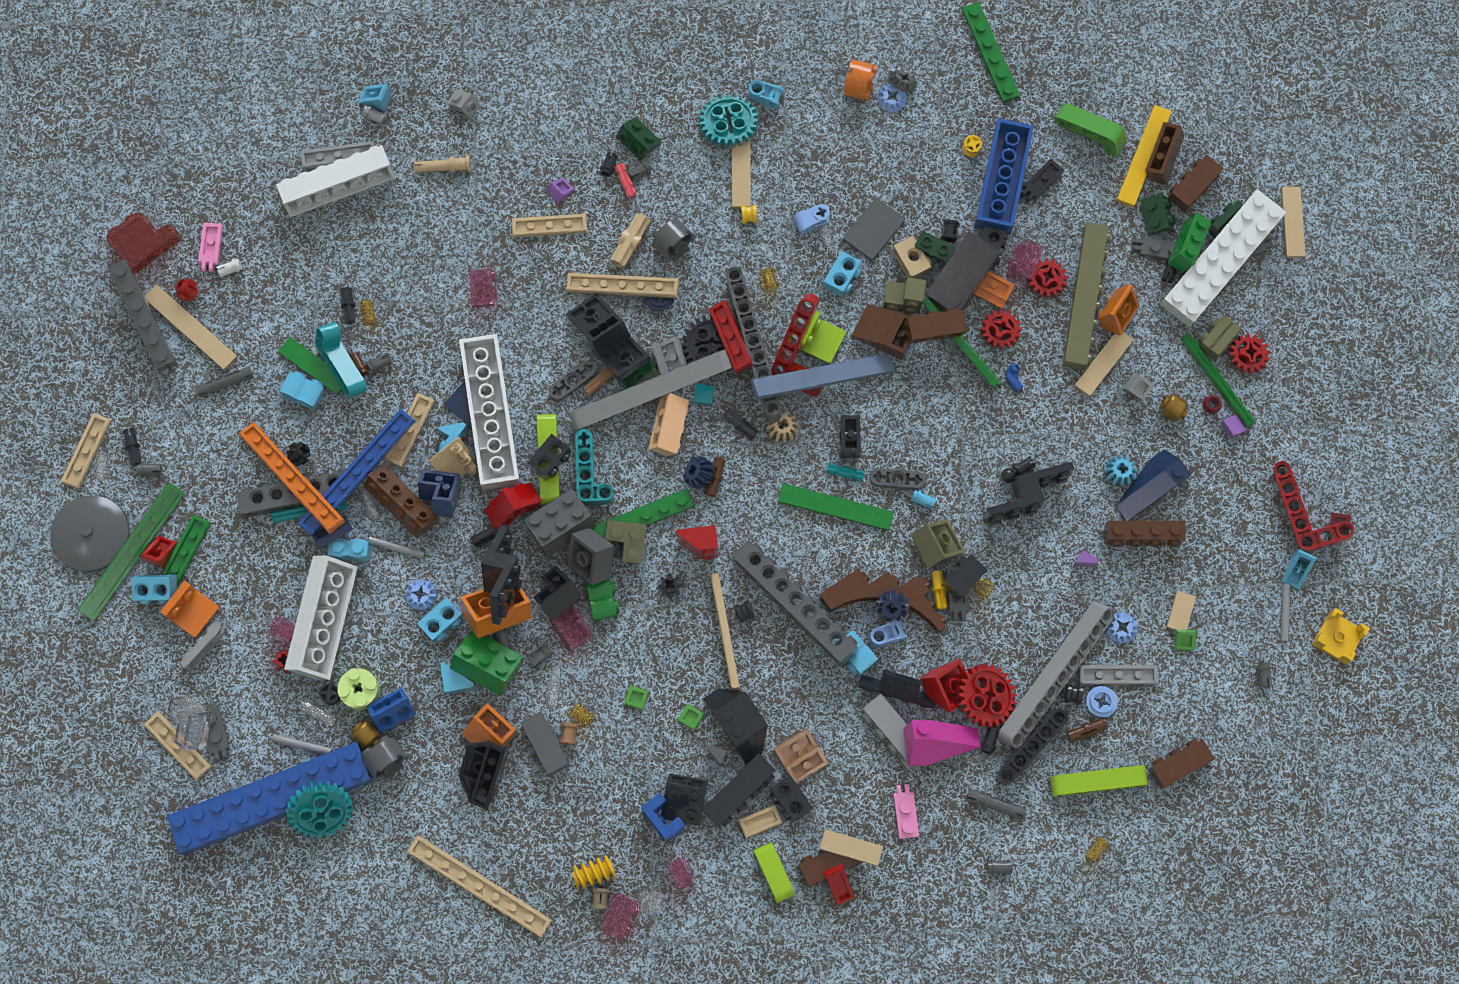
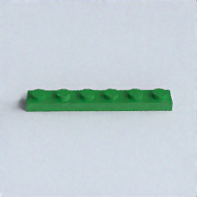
[962,2,1020,103]
[592,489,694,541]

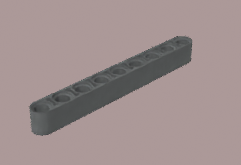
[726,267,782,423]

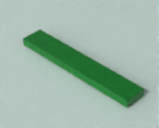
[923,297,1002,387]
[778,483,894,531]

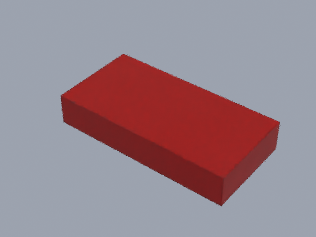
[823,864,855,906]

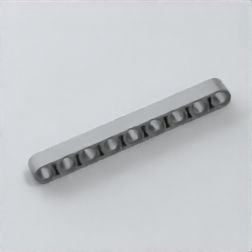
[568,349,732,430]
[998,602,1114,748]

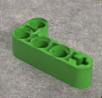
[1054,103,1127,158]

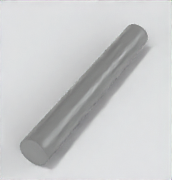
[368,536,425,559]
[1280,584,1290,642]
[273,734,332,754]

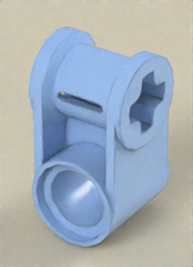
[793,204,830,234]
[868,619,908,648]

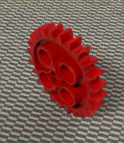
[955,663,1017,728]

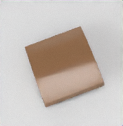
[773,728,829,783]

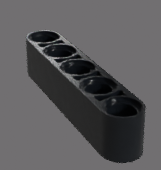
[996,709,1068,786]

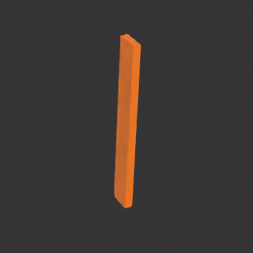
[239,422,345,534]

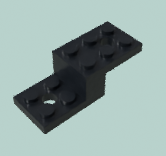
[566,293,651,381]
[982,462,1075,525]
[481,525,522,625]

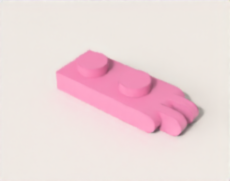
[198,223,224,272]
[893,784,919,839]

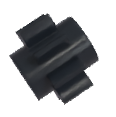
[286,441,311,466]
[658,573,682,599]

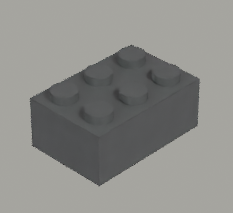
[523,489,596,558]

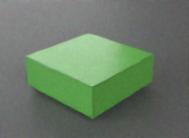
[1174,629,1197,651]
[624,685,649,711]
[677,704,704,731]

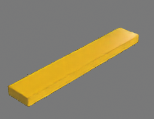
[1116,105,1172,208]

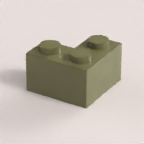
[883,277,926,315]
[604,519,646,564]

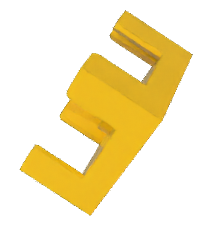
[1312,608,1370,665]

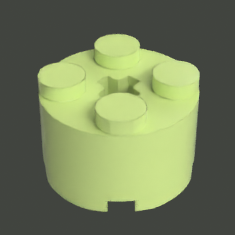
[337,668,380,711]

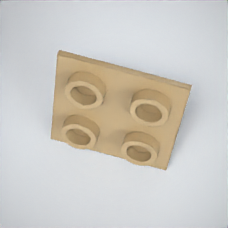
[429,437,477,477]

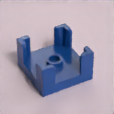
[641,793,685,843]

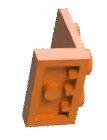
[160,580,219,638]

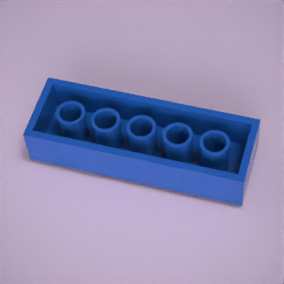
[974,118,1034,235]

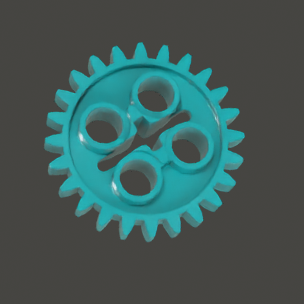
[699,94,758,148]
[286,781,353,840]

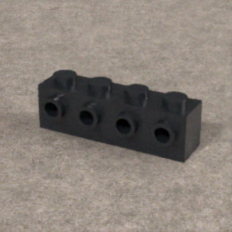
[702,753,776,828]

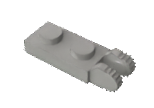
[180,622,225,672]

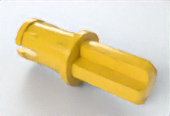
[930,571,948,610]

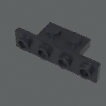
[858,670,935,709]

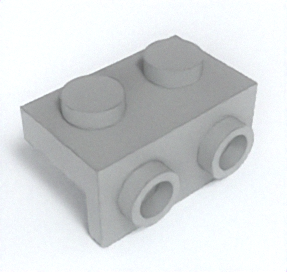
[651,336,687,375]

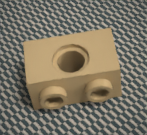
[892,236,932,279]

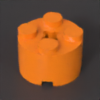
[843,59,877,101]

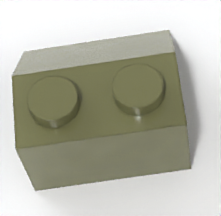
[911,519,965,569]

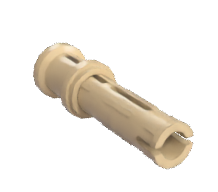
[414,155,471,173]

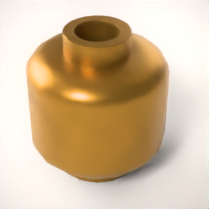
[1159,394,1189,422]
[350,720,380,750]

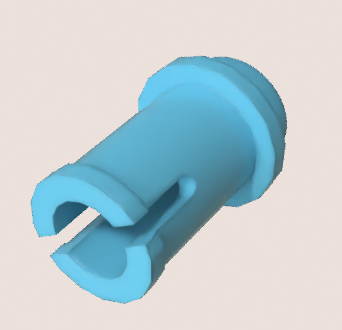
[911,490,936,510]

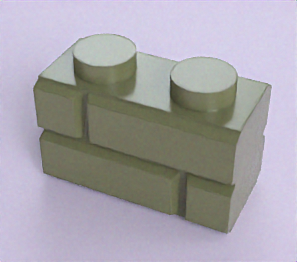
[1199,316,1242,361]

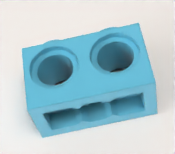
[823,251,862,297]
[131,575,177,604]
[417,597,464,644]

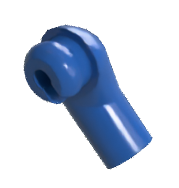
[1006,363,1024,392]

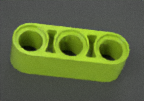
[753,842,795,903]

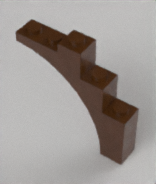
[819,568,946,634]

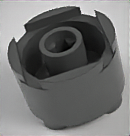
[652,217,695,262]
[361,735,409,782]

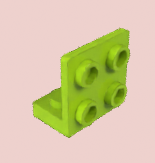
[800,310,846,364]

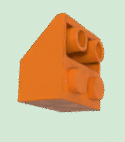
[462,703,518,747]

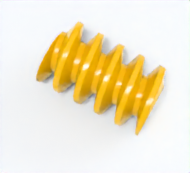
[572,855,617,891]

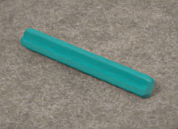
[271,500,348,523]

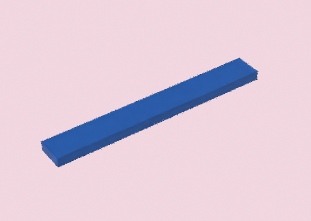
[297,408,416,537]

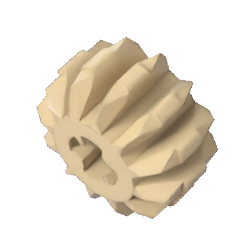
[766,410,799,443]

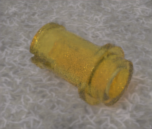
[359,299,377,325]
[1085,836,1109,863]

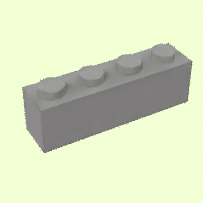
[862,694,919,772]

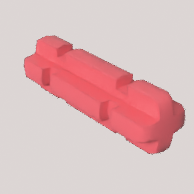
[615,163,636,198]

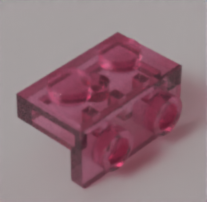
[1006,239,1044,280]
[469,265,498,308]
[548,605,593,652]
[600,892,640,939]

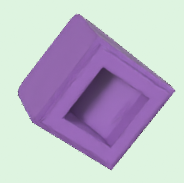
[546,177,575,204]
[1220,414,1247,439]
[1073,551,1099,567]

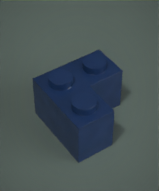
[418,469,461,517]

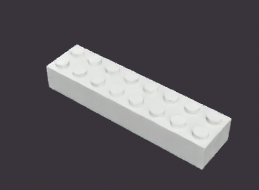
[1160,189,1286,328]
[459,334,520,491]

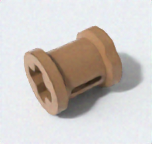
[559,723,579,745]

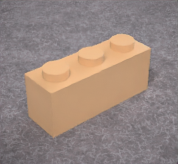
[648,393,689,456]

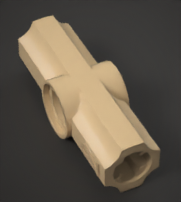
[610,213,651,268]

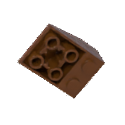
[851,304,910,360]

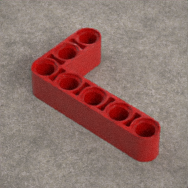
[771,293,825,396]
[1273,461,1354,553]

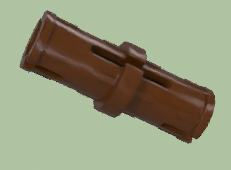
[704,457,726,497]
[1066,718,1108,743]

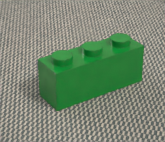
[1168,212,1211,273]

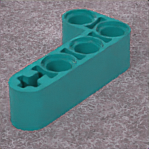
[315,322,367,398]
[575,429,614,506]

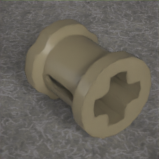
[590,888,610,910]

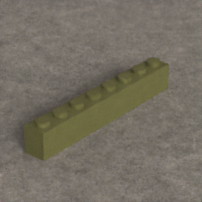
[1062,222,1111,370]

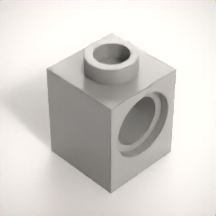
[1123,373,1154,401]

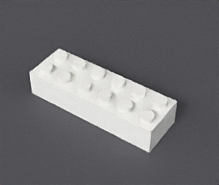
[276,145,395,217]
[284,555,358,680]

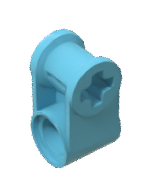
[748,80,784,109]

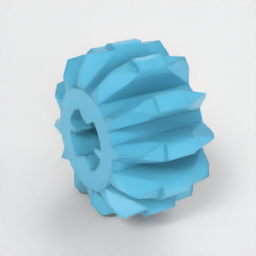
[1104,454,1138,487]

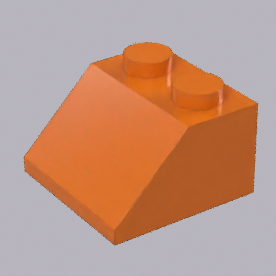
[1098,284,1140,335]

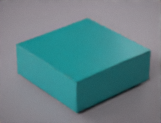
[693,384,715,406]

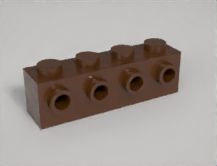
[364,465,438,538]
[1104,521,1186,547]

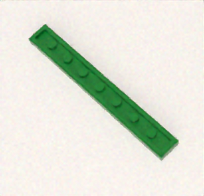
[77,482,185,621]

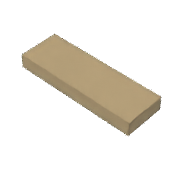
[820,829,883,866]

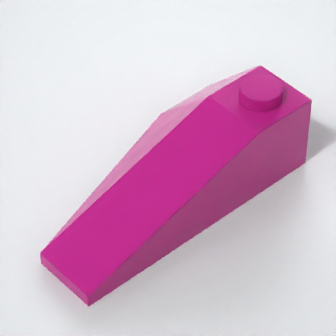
[904,720,981,766]

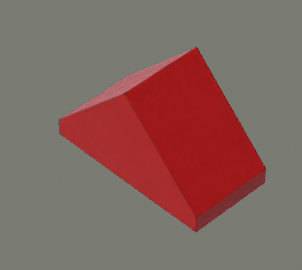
[141,536,177,569]

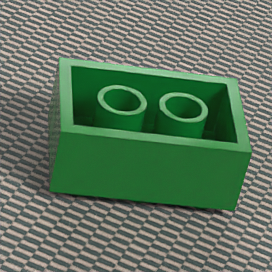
[450,630,524,696]

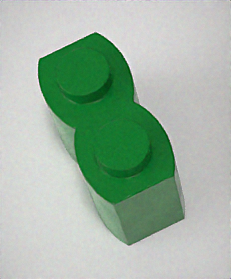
[586,579,620,622]

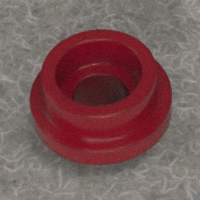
[1202,395,1222,414]

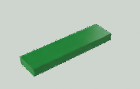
[278,337,342,396]
[161,514,211,587]

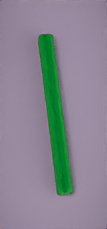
[1181,333,1255,427]

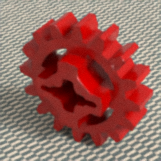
[1026,258,1068,299]
[980,309,1022,350]
[1228,333,1271,375]

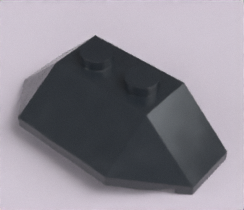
[703,688,768,764]
[458,741,509,810]

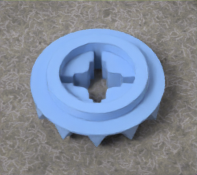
[878,83,907,112]
[405,579,436,610]
[1106,612,1138,643]
[1086,686,1118,718]

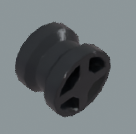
[734,600,755,624]
[319,683,340,705]
[1064,683,1083,705]

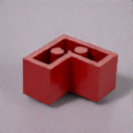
[484,482,542,529]

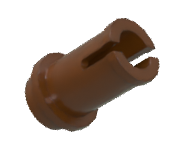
[350,352,369,377]

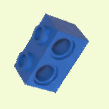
[367,687,416,733]

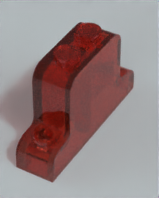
[106,212,183,275]

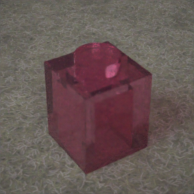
[269,615,295,646]
[666,856,695,890]

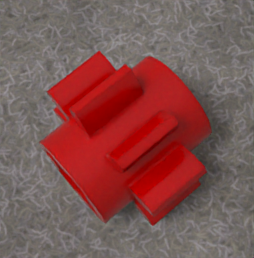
[175,278,199,301]
[272,648,288,674]

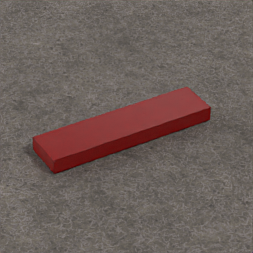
[709,300,754,374]

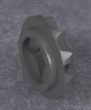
[889,70,917,92]

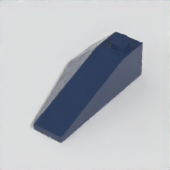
[1115,449,1192,521]

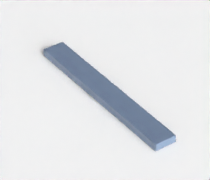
[751,353,895,399]

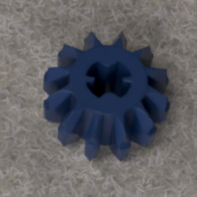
[683,456,715,489]
[876,588,909,623]

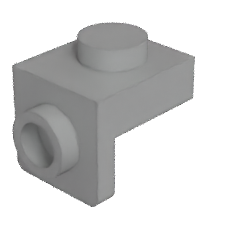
[447,89,480,119]

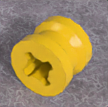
[962,135,982,157]
[741,205,757,224]

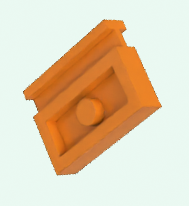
[974,272,1015,309]

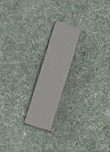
[301,141,375,170]
[1079,665,1158,685]

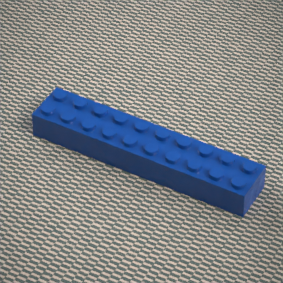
[167,742,373,856]

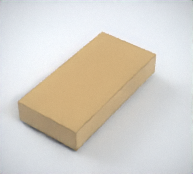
[1166,591,1196,631]
[738,805,782,839]

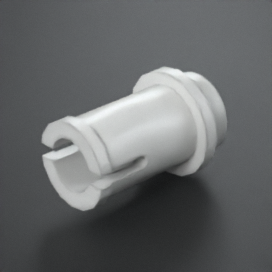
[217,258,243,278]

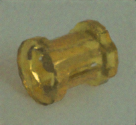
[759,267,780,291]
[974,578,993,599]
[569,702,595,728]

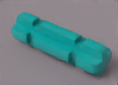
[827,463,864,482]

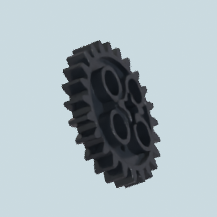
[682,316,733,376]

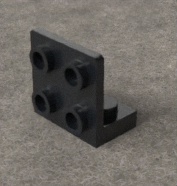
[661,773,708,826]

